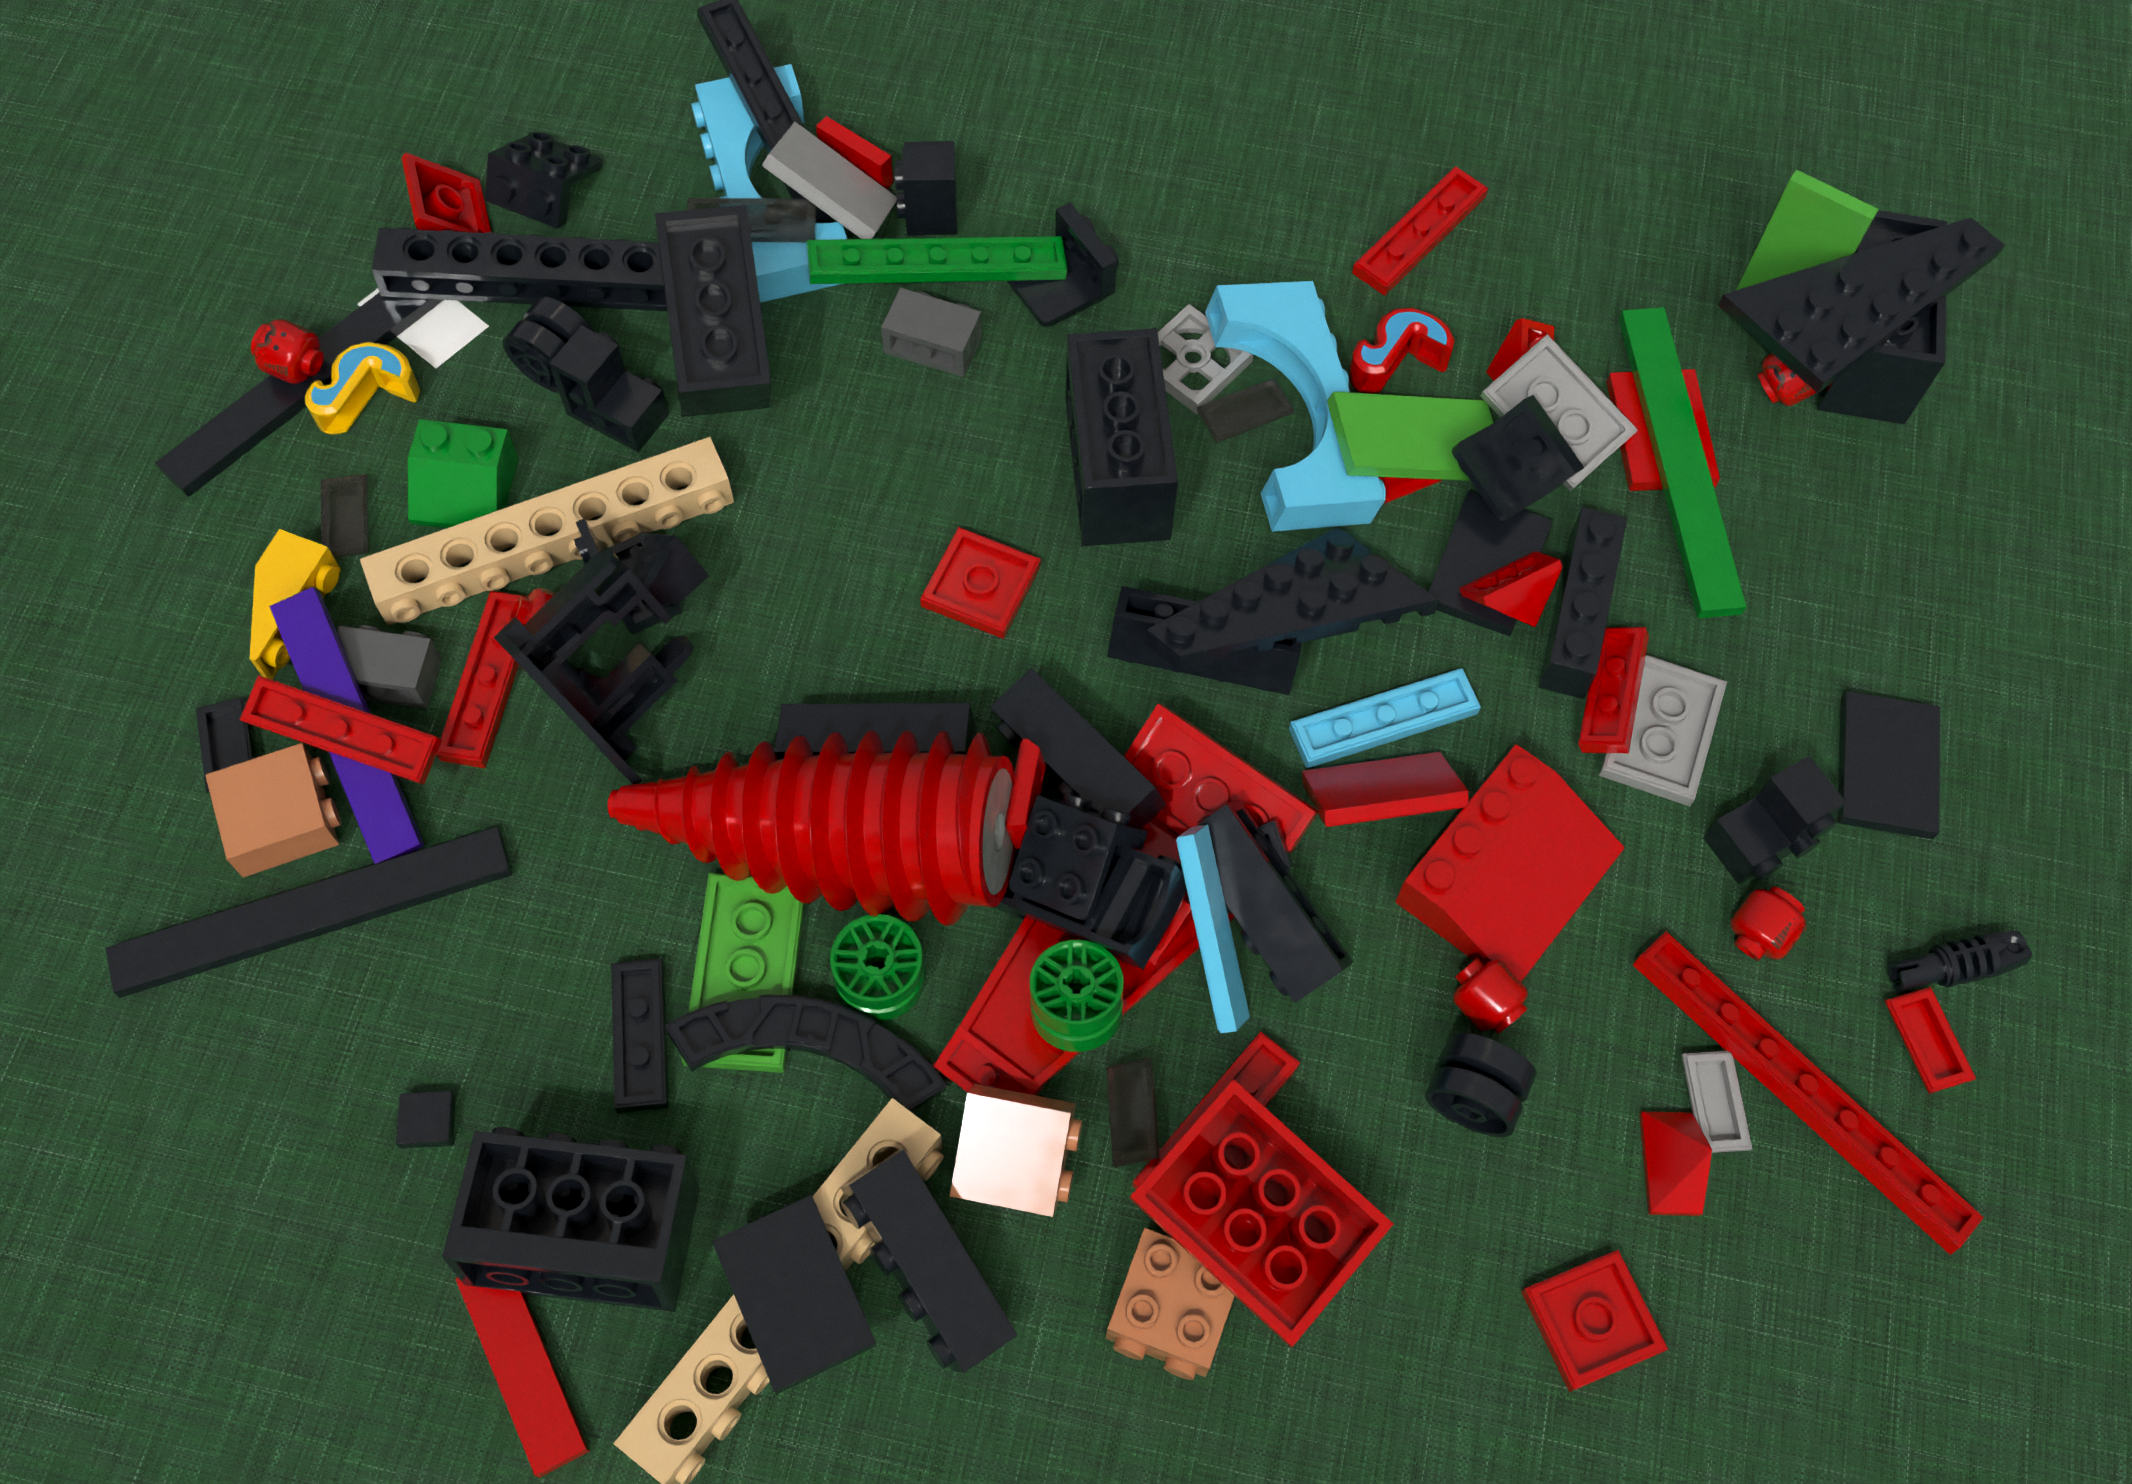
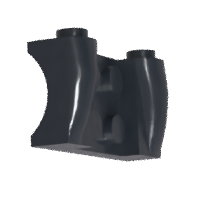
[994,845,1187,970]

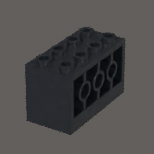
[655,205,771,417]
[1817,210,1948,425]
[1065,328,1178,546]
[442,1127,700,1312]

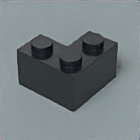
[895,141,957,236]
[549,325,669,453]
[1703,756,1846,885]

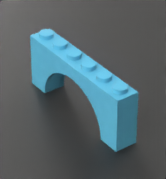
[691,64,847,303]
[1205,281,1386,532]

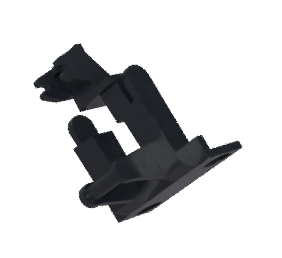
[494,534,709,784]

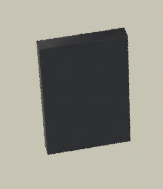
[1429,490,1553,636]
[1837,691,1940,839]
[712,1195,877,1395]

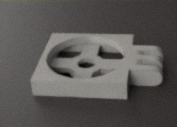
[1158,304,1254,414]

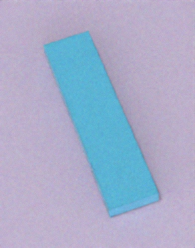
[1289,668,1481,769]
[1176,824,1250,1033]

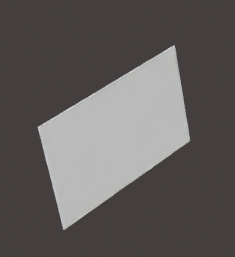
[357,288,489,368]

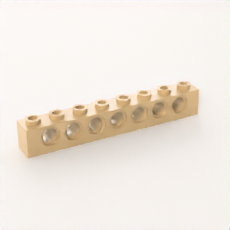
[360,437,734,626]
[613,1098,944,1484]

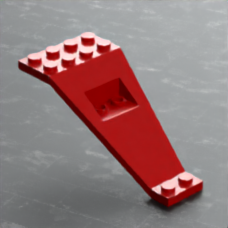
[933,703,1319,1096]

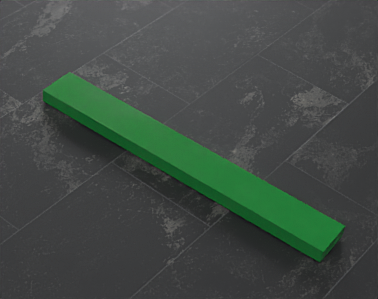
[1619,307,1747,619]

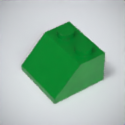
[408,419,519,528]

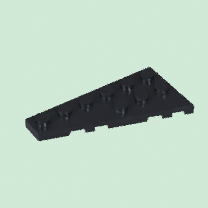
[1718,217,2005,393]
[1144,527,1439,670]

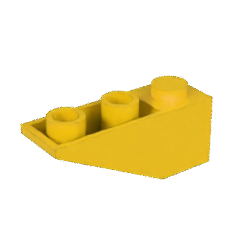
[249,529,341,680]

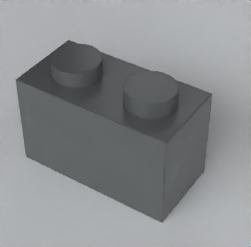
[881,287,982,377]
[337,625,442,709]

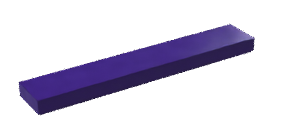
[269,587,425,864]

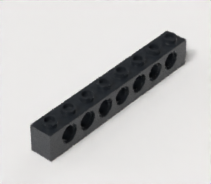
[372,227,667,311]

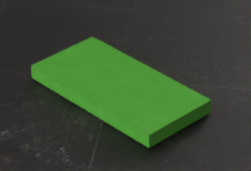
[1736,169,1879,290]
[1327,392,1494,481]
[682,873,805,1073]

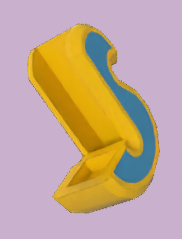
[305,342,420,435]

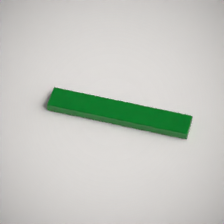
[806,236,1067,284]

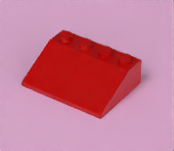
[1395,744,1625,982]
[1129,1079,1394,1347]

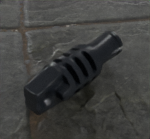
[1888,931,2032,992]

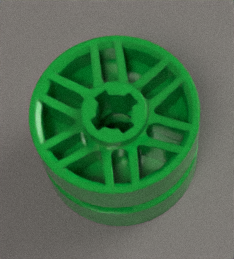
[830,914,925,1021]
[1030,940,1124,1052]

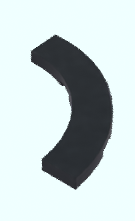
[665,995,947,1112]

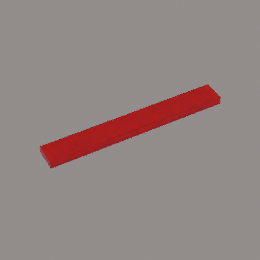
[1632,931,1984,1255]

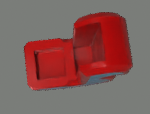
[1348,307,1455,394]

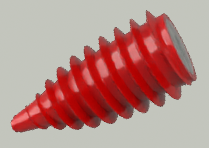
[608,730,1016,926]

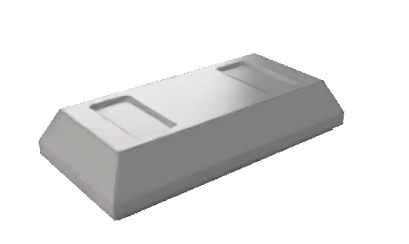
[1681,1051,1752,1153]

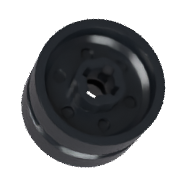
[502,297,596,394]
[1425,1033,1537,1137]

